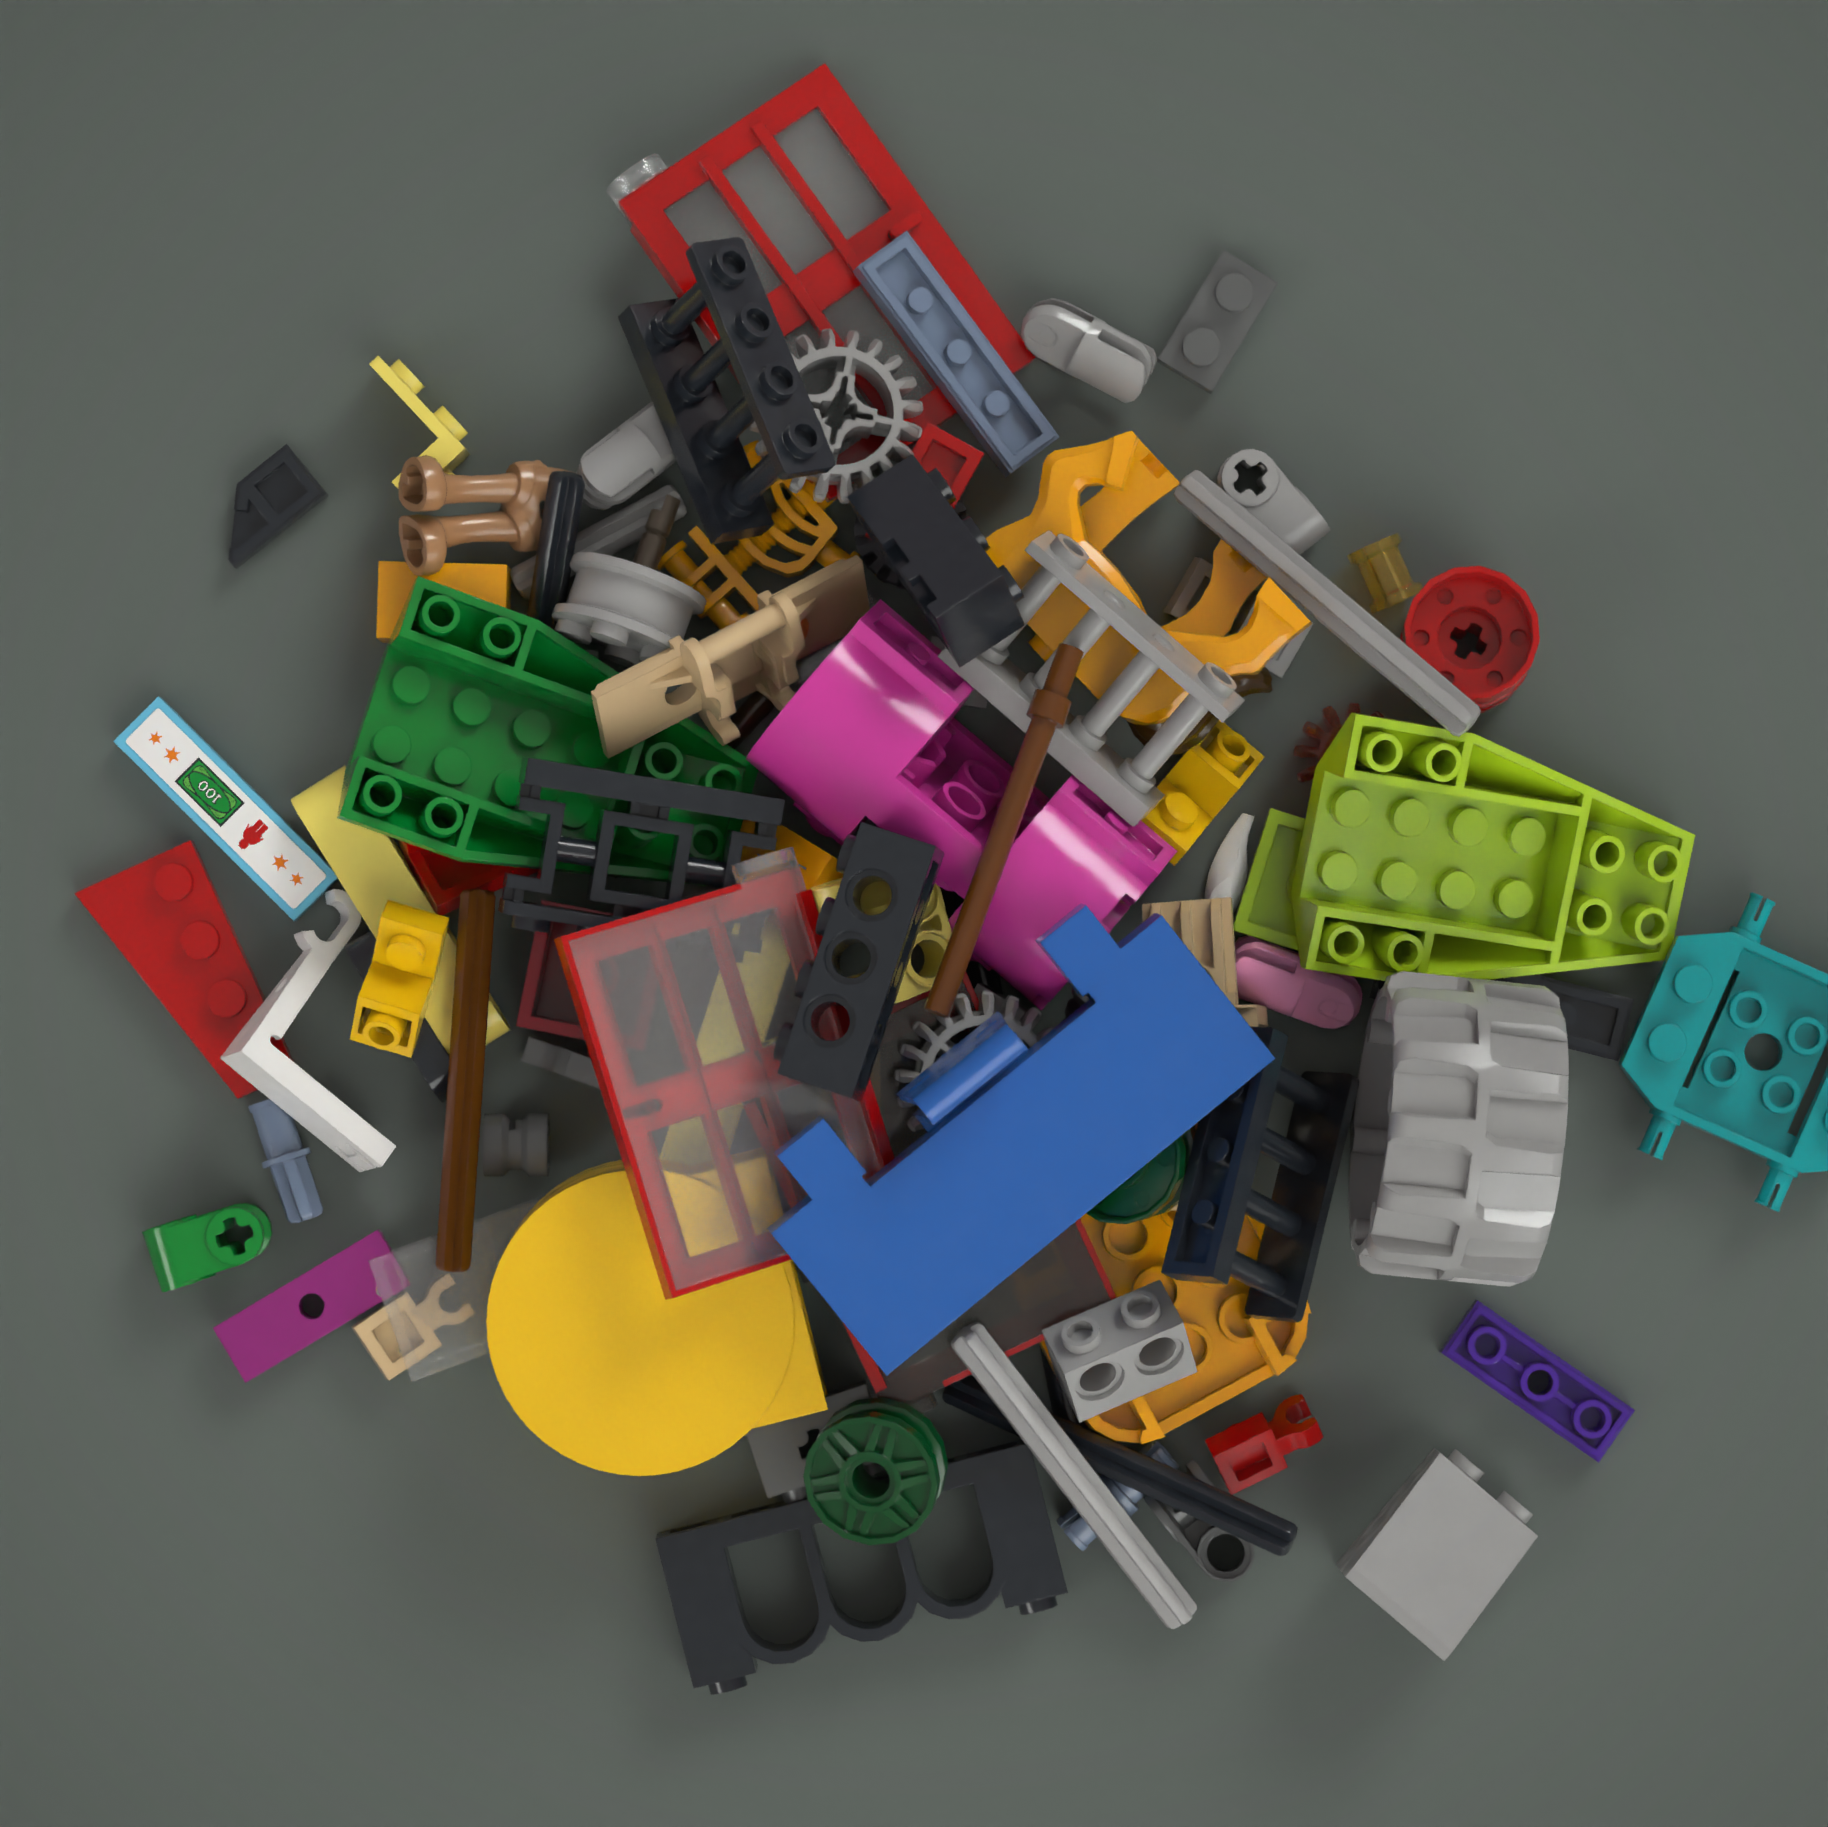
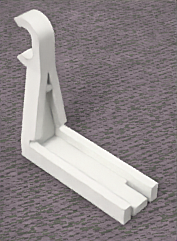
[220,889,396,1172]

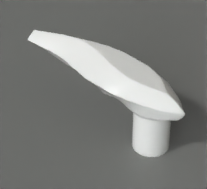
[1205,813,1254,913]

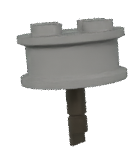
[552,494,707,668]

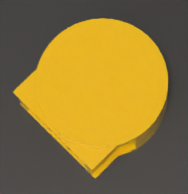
[486,1147,828,1476]

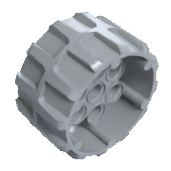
[1348,971,1569,1287]

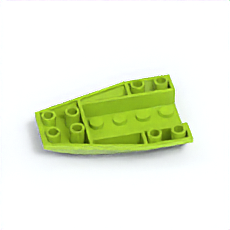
[1291,712,1695,981]

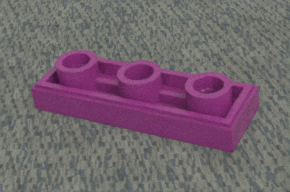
[213,1228,412,1383]

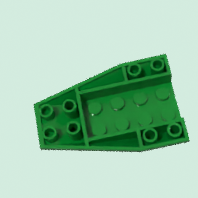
[337,576,758,887]

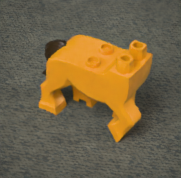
[985,431,1313,754]

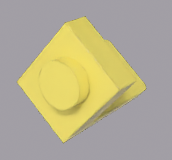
[369,355,470,489]

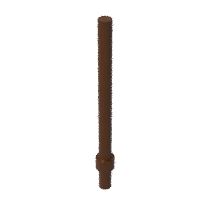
[924,643,1084,1018]

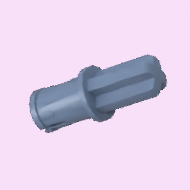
[248,1099,323,1224]

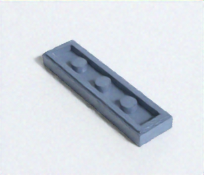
[853,231,1059,478]

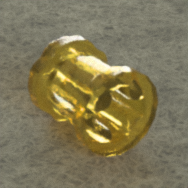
[1346,533,1423,614]

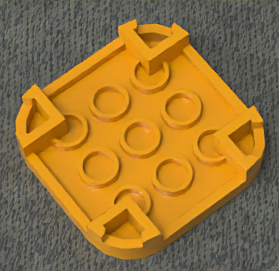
[1008,1211,1311,1444]

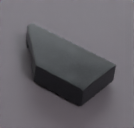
[228,444,329,569]

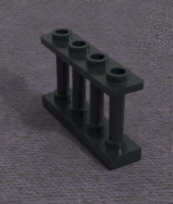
[618,237,836,544]
[1161,1026,1359,1322]

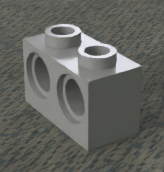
[1042,1280,1198,1423]

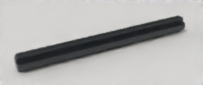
[942,1375,1298,1556]

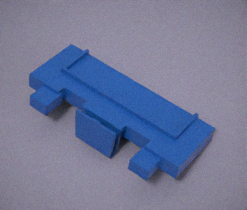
[767,903,1276,1376]

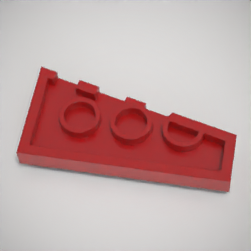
[74,840,295,1099]

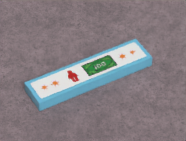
[113,696,338,921]

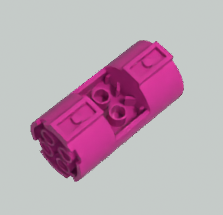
[746,599,1177,1010]

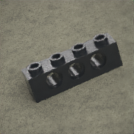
[773,822,945,1102]

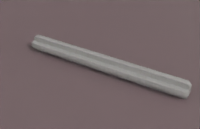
[1174,470,1481,737]
[951,1322,1197,1629]

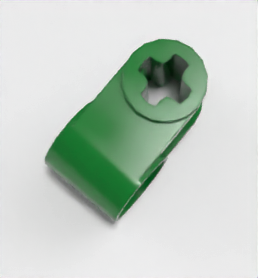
[142,1202,273,1293]

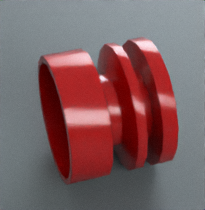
[1399,566,1540,713]

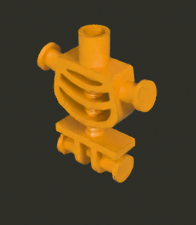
[657,440,860,630]

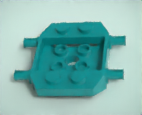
[1618,892,1828,1212]

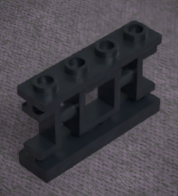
[498,756,785,963]

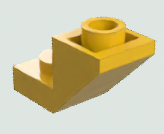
[1141,720,1265,866]
[350,900,449,1058]

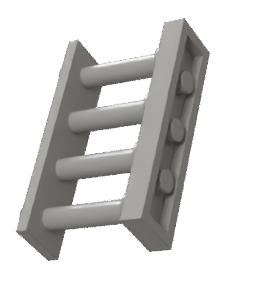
[937,530,1245,828]

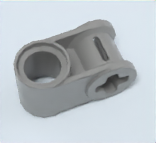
[1217,449,1331,555]

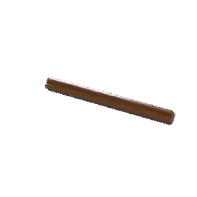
[435,889,496,1272]

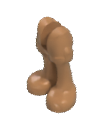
[399,455,575,576]

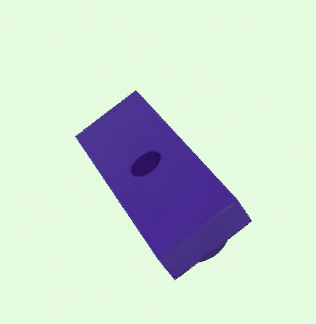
[1439,1299,1635,1463]

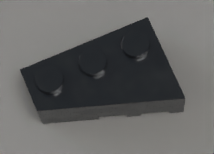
[847,454,1025,668]

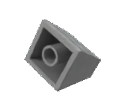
[1336,1448,1538,1661]

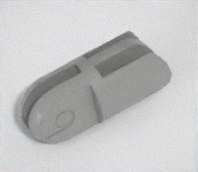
[1021,298,1157,403]
[576,402,676,510]

